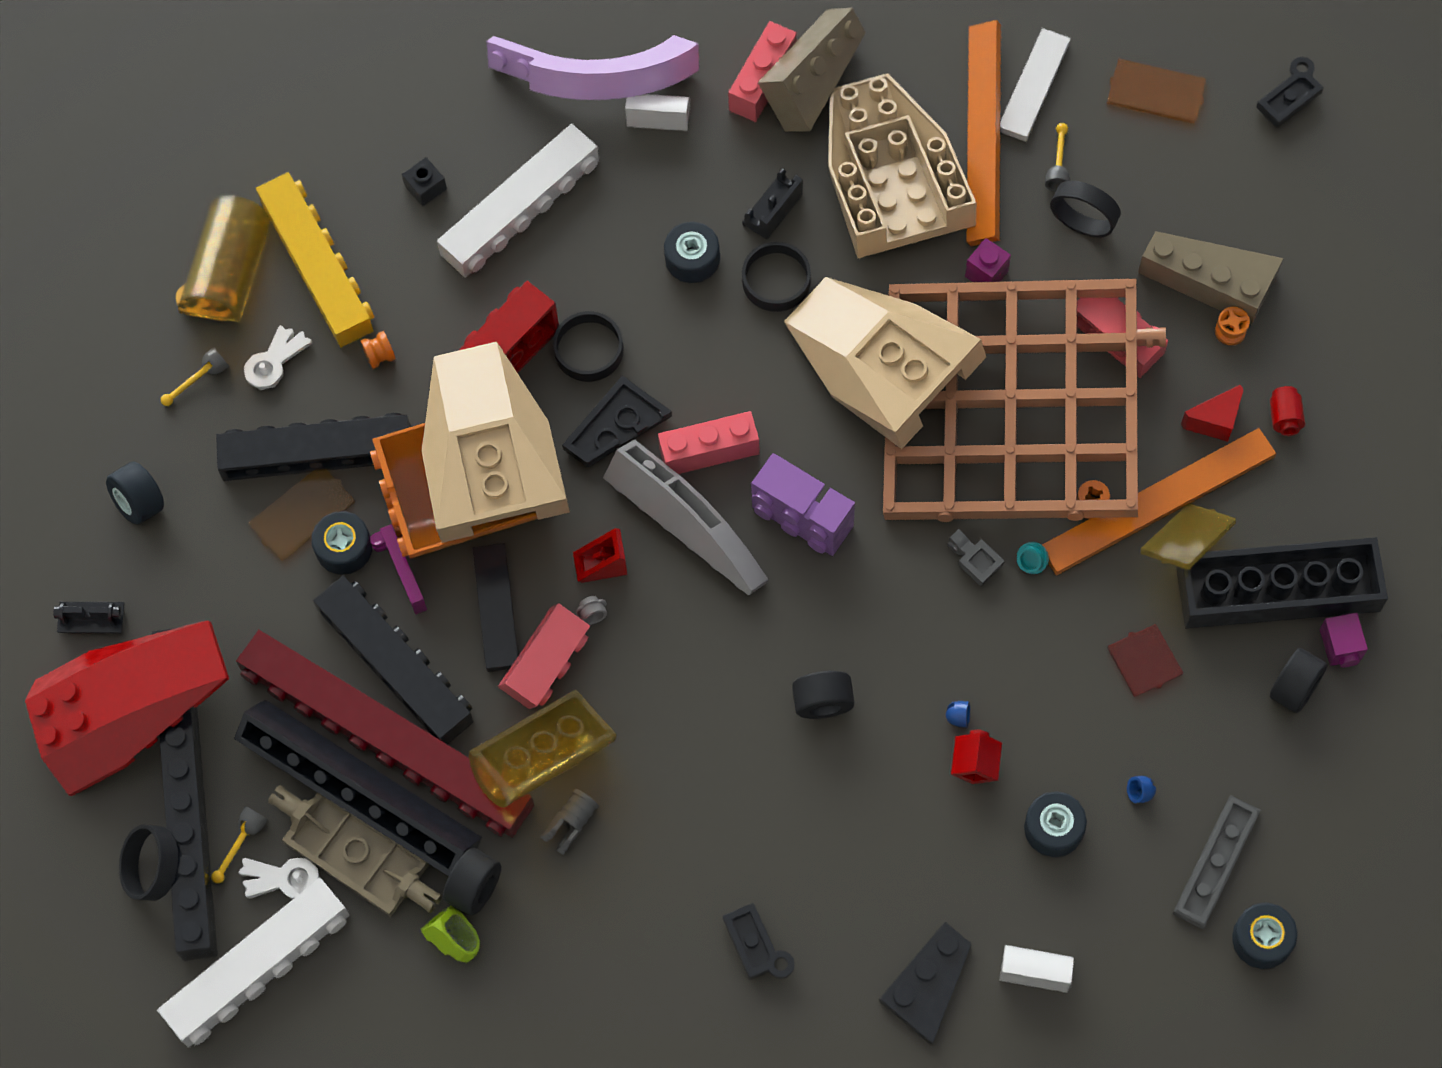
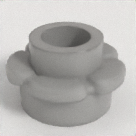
[576,596,607,625]

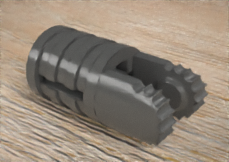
[540,789,599,855]

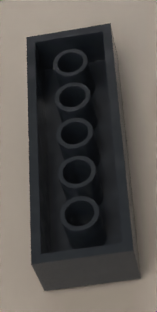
[1176,537,1388,629]

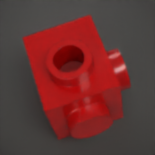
[951,730,1002,784]

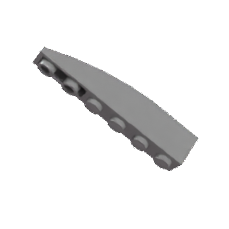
[603,439,768,595]

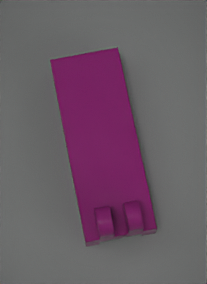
[370,524,427,615]

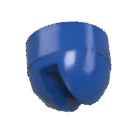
[946,701,971,728]
[1127,776,1157,803]

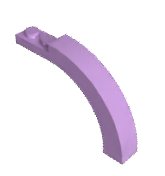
[487,35,699,100]

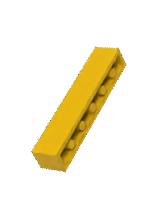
[256,172,375,348]

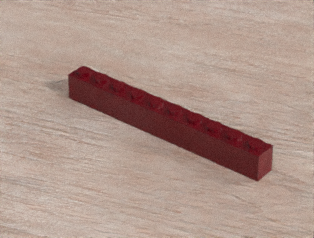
[236,629,535,838]

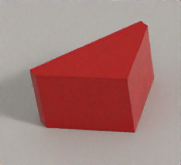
[1181,384,1244,442]
[573,528,628,583]

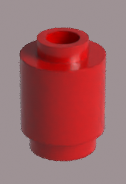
[1270,386,1305,436]

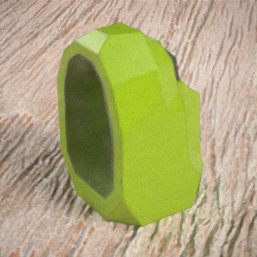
[421,906,480,963]

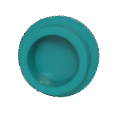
[1017,542,1049,574]

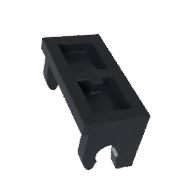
[742,168,803,240]

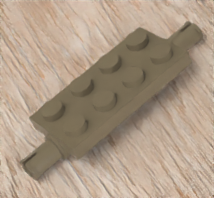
[268,785,443,917]

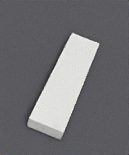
[1000,28,1070,142]

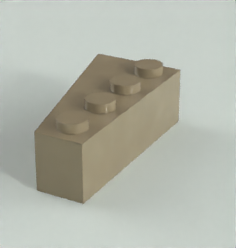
[757,8,866,132]
[1138,231,1284,325]

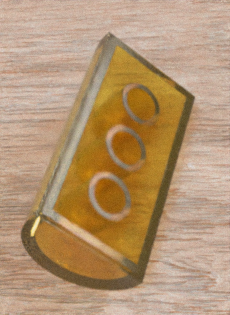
[178,196,271,322]
[469,689,617,807]

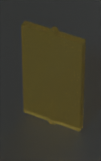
[1141,503,1236,570]

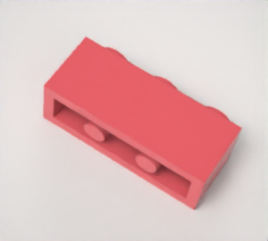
[728,21,797,122]
[1077,297,1169,378]
[658,411,760,474]
[497,603,590,709]

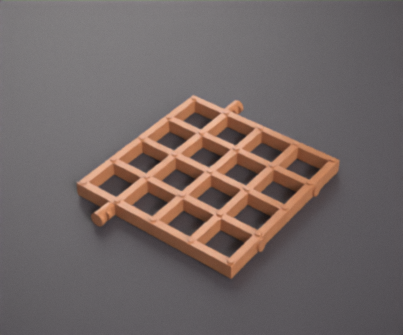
[883,279,1166,522]

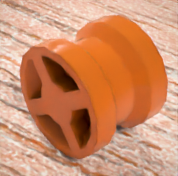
[1215,306,1250,345]
[360,331,396,369]
[1077,480,1110,519]

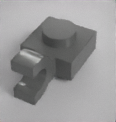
[947,529,1005,586]

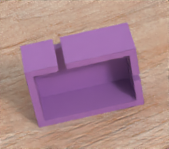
[751,453,855,556]

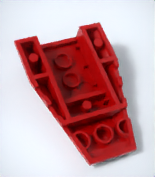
[25,620,229,796]

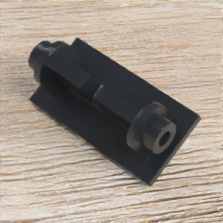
[53,601,125,634]

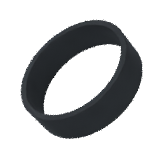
[1050,181,1121,237]
[742,242,811,312]
[553,311,623,382]
[119,825,178,901]

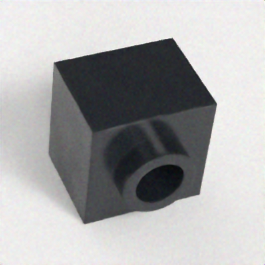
[402,157,447,206]

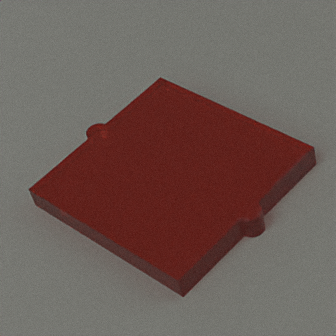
[1107,624,1183,697]

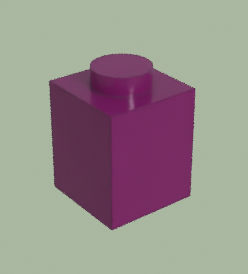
[965,238,1011,282]
[1319,613,1368,668]

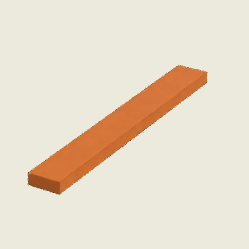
[967,20,1001,247]
[1042,428,1276,576]

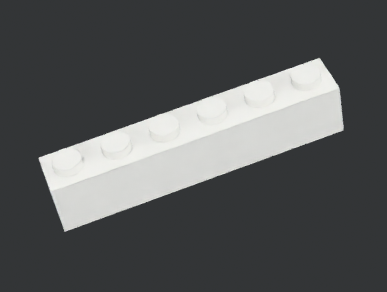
[437,123,599,278]
[157,878,350,1047]

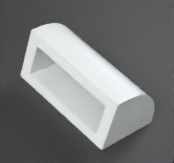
[625,94,690,131]
[999,945,1074,993]

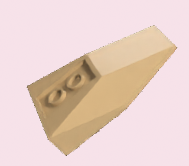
[828,73,976,258]
[784,277,986,449]
[422,342,570,543]

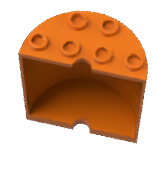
[370,423,538,559]

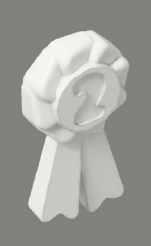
[244,325,312,390]
[239,858,319,899]

